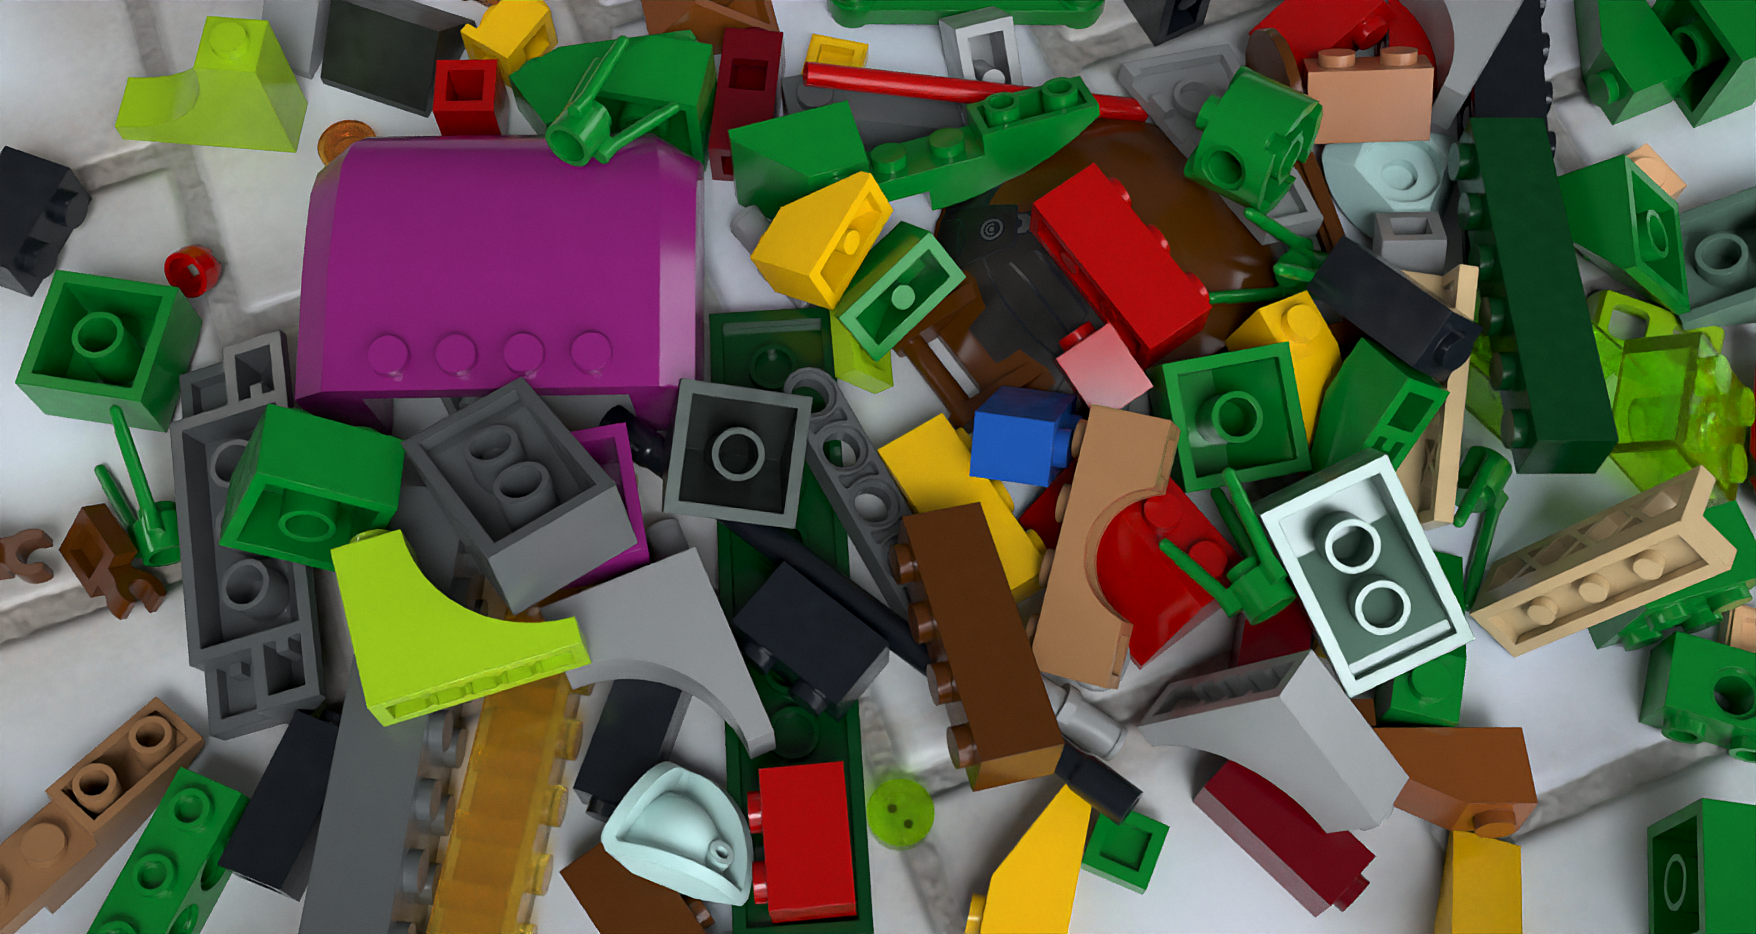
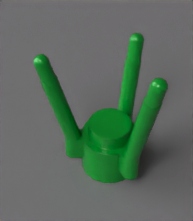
[545,35,680,167]
[1208,207,1329,304]
[94,405,181,567]
[1453,446,1513,612]
[1158,467,1297,625]

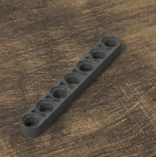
[780,367,913,622]

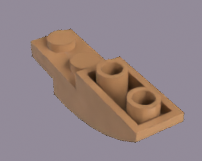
[0,697,205,934]

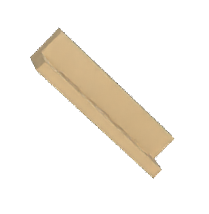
[1396,264,1479,531]
[1469,465,1737,658]

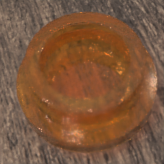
[317,120,376,167]

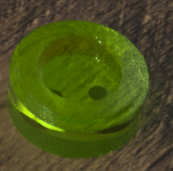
[867,779,935,851]

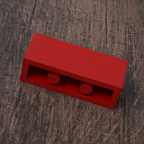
[1029,163,1212,371]

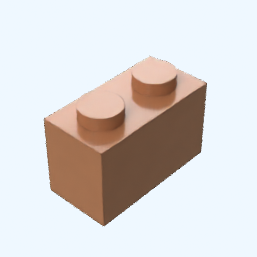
[1302,46,1434,144]

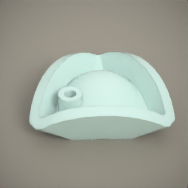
[1322,133,1459,238]
[601,761,754,906]

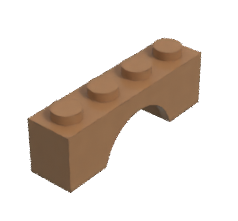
[1025,404,1181,689]

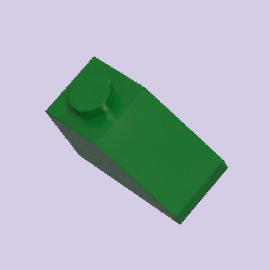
[834,221,966,363]

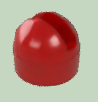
[164,244,222,298]

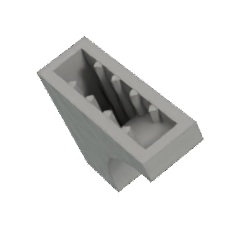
[1398,0,1524,130]
[540,547,776,759]
[1137,649,1409,833]

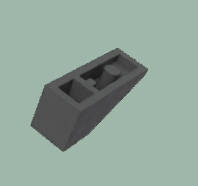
[781,75,964,152]

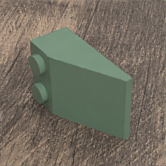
[1676,186,1756,330]
[1251,447,1476,699]

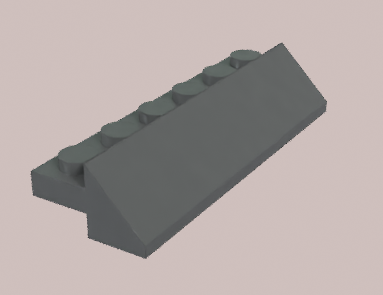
[169,329,326,741]

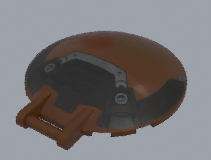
[892,118,1286,434]

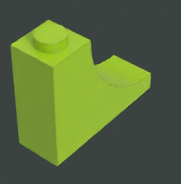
[115,16,308,153]
[330,529,592,727]

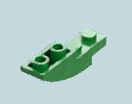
[866,75,1100,211]

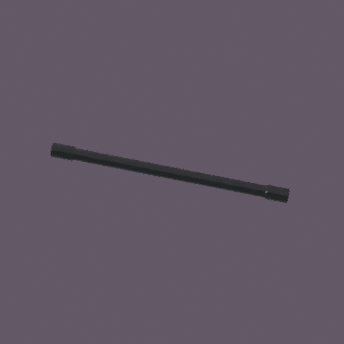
[598,405,1144,826]

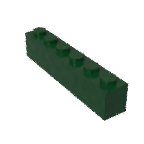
[1448,117,1619,474]

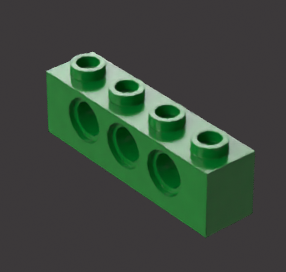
[1639,630,1756,763]
[86,766,250,934]

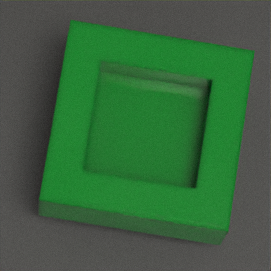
[1080,811,1170,895]

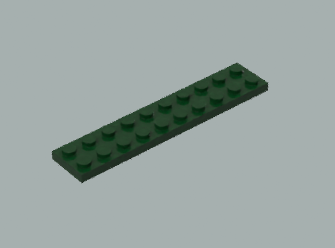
[709,307,874,934]

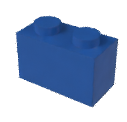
[969,386,1085,487]

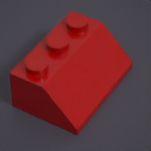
[1018,458,1243,670]

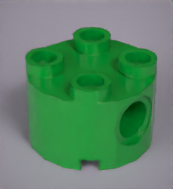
[1184,65,1323,215]

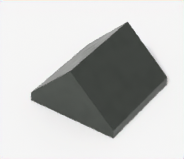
[320,0,477,118]
[662,378,813,529]

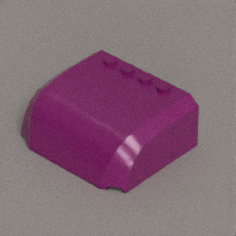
[295,133,704,435]

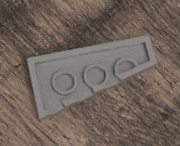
[1117,44,1324,245]

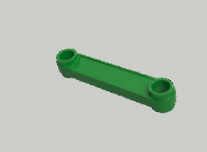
[827,0,1105,29]

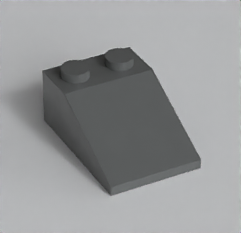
[401,376,638,616]

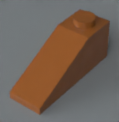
[1372,727,1538,838]

